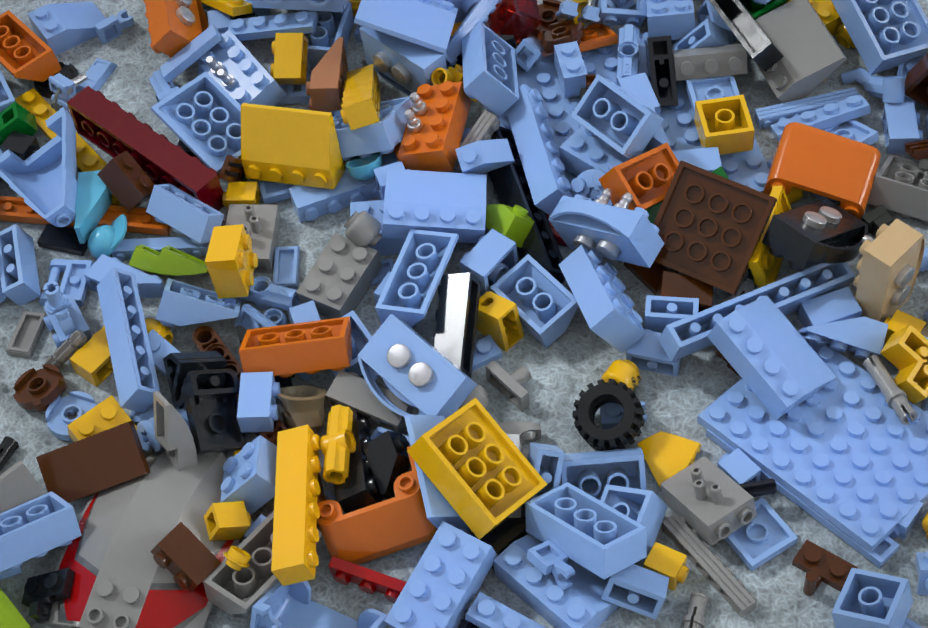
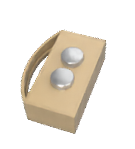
[853,219,926,323]

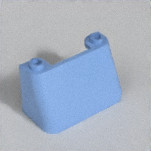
[250,581,387,628]

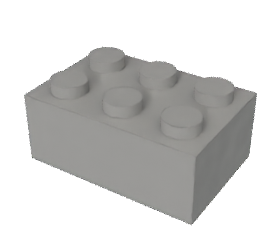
[296,233,383,319]

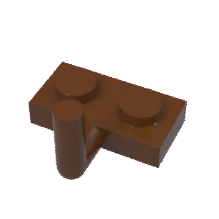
[792,540,858,596]

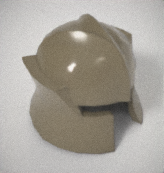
[277,385,327,433]

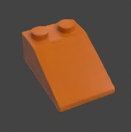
[598,143,679,210]

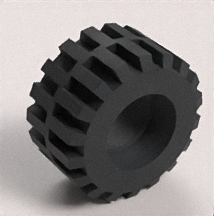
[573,379,645,451]

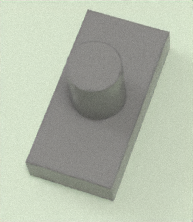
[486,360,532,412]

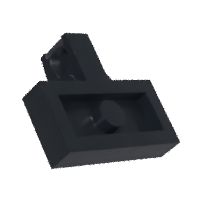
[21,568,75,623]

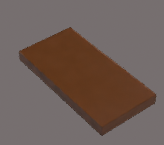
[36,421,151,503]

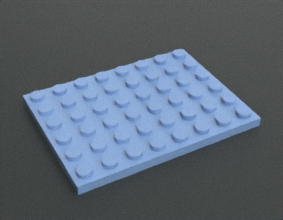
[697,327,928,553]

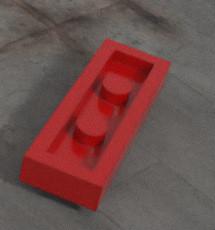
[328,556,407,603]

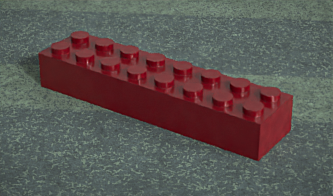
[67,86,224,211]

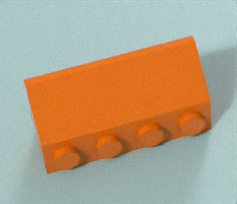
[0,10,62,82]
[239,316,353,378]

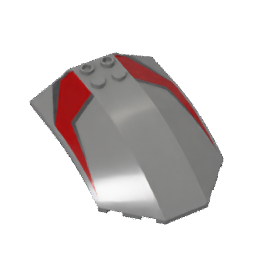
[36,446,255,628]

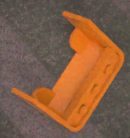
[317,446,438,565]

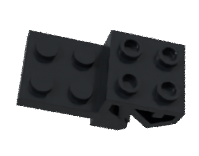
[163,351,247,454]

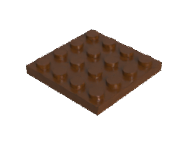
[653,160,777,296]

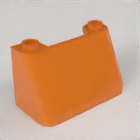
[763,122,881,220]

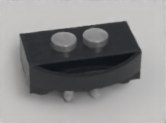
[762,199,868,271]

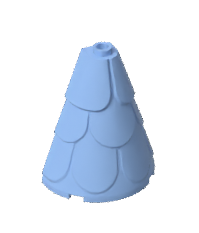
[0,107,78,227]

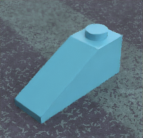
[74,170,113,244]

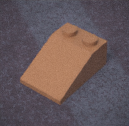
[306,37,349,112]

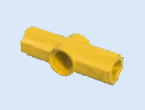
[320,404,356,485]

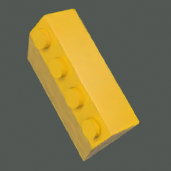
[241,103,345,190]
[407,398,548,540]

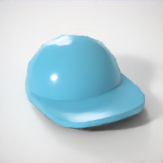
[345,152,383,180]
[88,214,127,259]

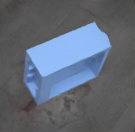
[595,0,647,27]

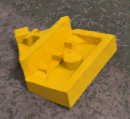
[637,431,702,488]

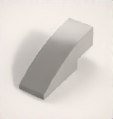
[153,391,198,471]

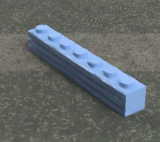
[446,0,502,67]
[754,87,859,129]
[112,236,210,261]

